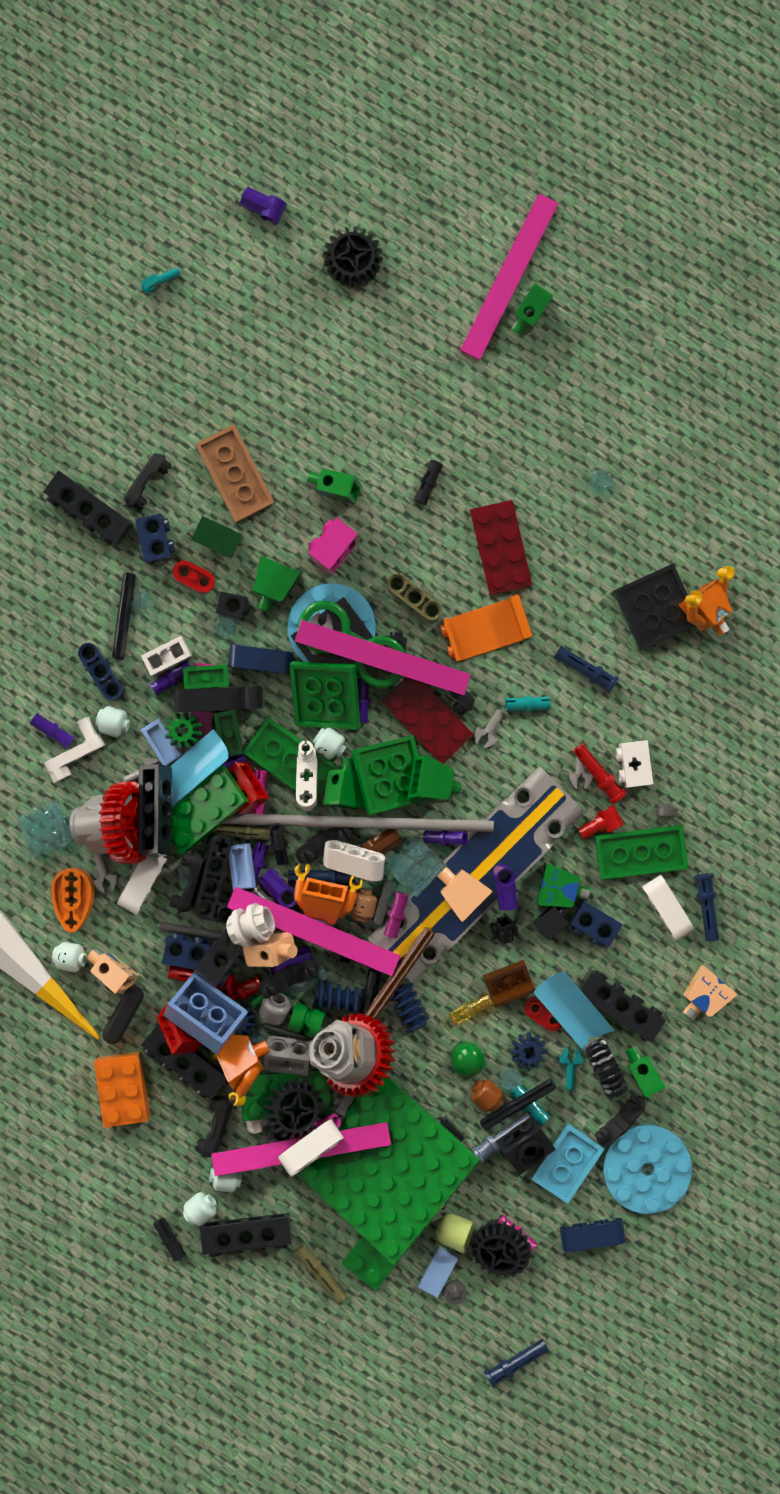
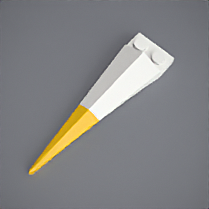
[0,911,99,1039]

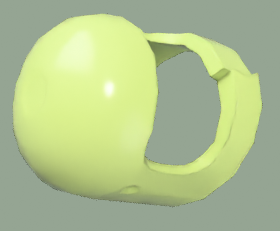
[436,1214,474,1254]

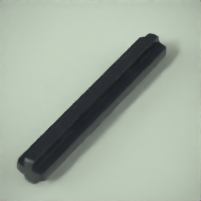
[112,572,136,660]
[480,1078,556,1130]

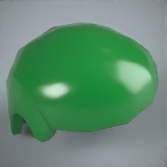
[451,1041,486,1077]

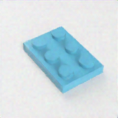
[531,1123,605,1204]

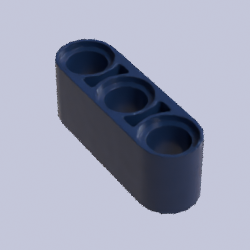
[78,643,125,701]
[228,644,294,675]
[559,1218,626,1252]

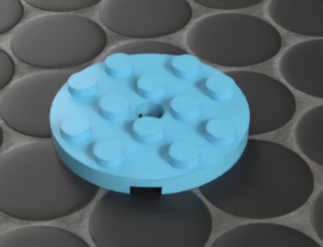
[288,584,376,662]
[603,1124,692,1214]

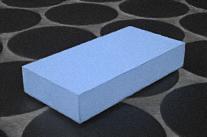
[141,718,183,766]
[229,843,256,891]
[418,1246,458,1298]

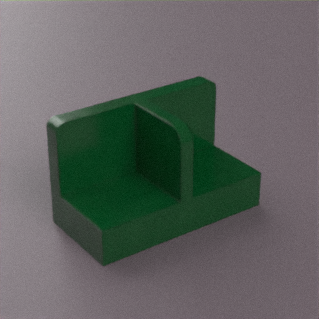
[192,516,244,558]
[214,710,244,756]

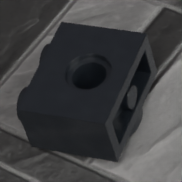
[496,1116,556,1175]

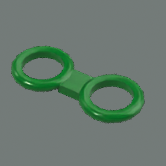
[298,601,405,689]

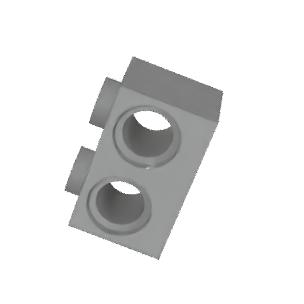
[263,1035,311,1076]

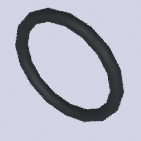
[261,1023,305,1040]

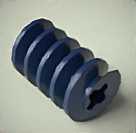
[313,981,360,1015]
[390,983,429,1034]

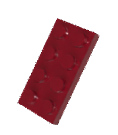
[469,500,532,596]
[381,677,474,764]

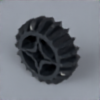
[323,226,383,288]
[585,1038,627,1099]
[264,1078,324,1140]
[471,1219,532,1279]

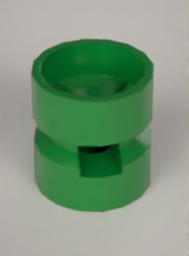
[287,1002,325,1038]

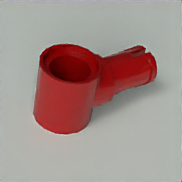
[578,805,624,840]

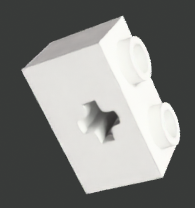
[141,636,193,677]
[616,740,653,787]

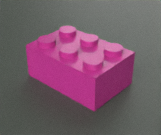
[308,517,358,576]

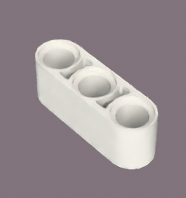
[323,840,385,881]
[117,856,167,915]
[642,875,694,941]
[278,1119,344,1177]

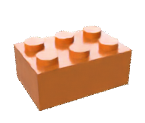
[94,1051,151,1128]

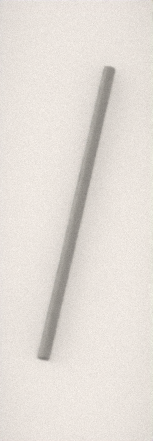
[222,813,494,832]

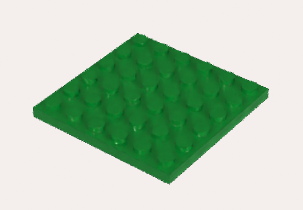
[297,1078,481,1265]

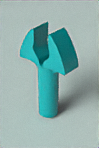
[140,268,180,293]
[559,1048,584,1090]

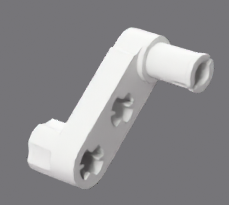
[44,717,105,783]
[296,741,318,811]

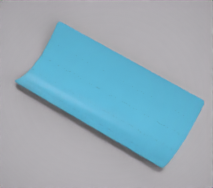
[170,730,228,806]
[534,972,614,1051]

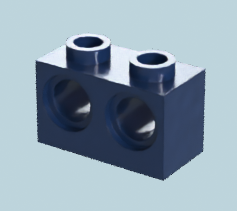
[135,513,175,564]
[569,900,623,948]
[162,932,212,970]

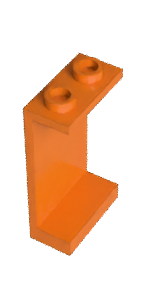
[440,594,532,662]

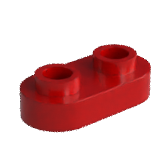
[173,561,215,593]
[524,996,562,1031]

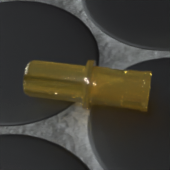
[449,993,493,1025]

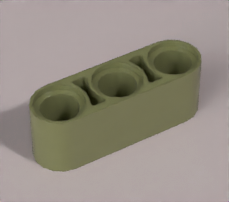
[387,574,442,622]

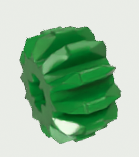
[164,712,203,750]

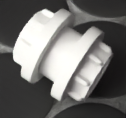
[226,903,275,948]

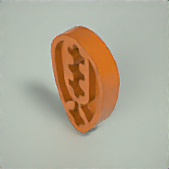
[51,867,95,932]

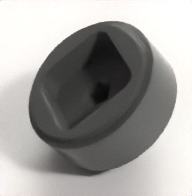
[656,803,678,817]
[444,1280,467,1304]

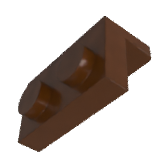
[482,960,535,1007]

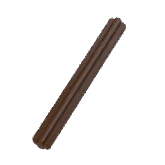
[365,927,435,1019]

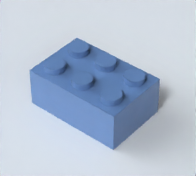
[163,973,248,1055]

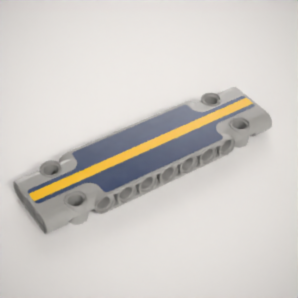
[368,766,584,983]

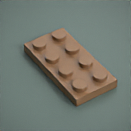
[195,424,275,523]

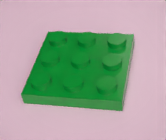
[289,661,361,730]
[351,735,424,815]

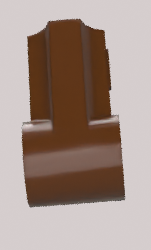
[359,829,403,856]

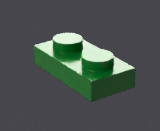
[183,664,229,690]

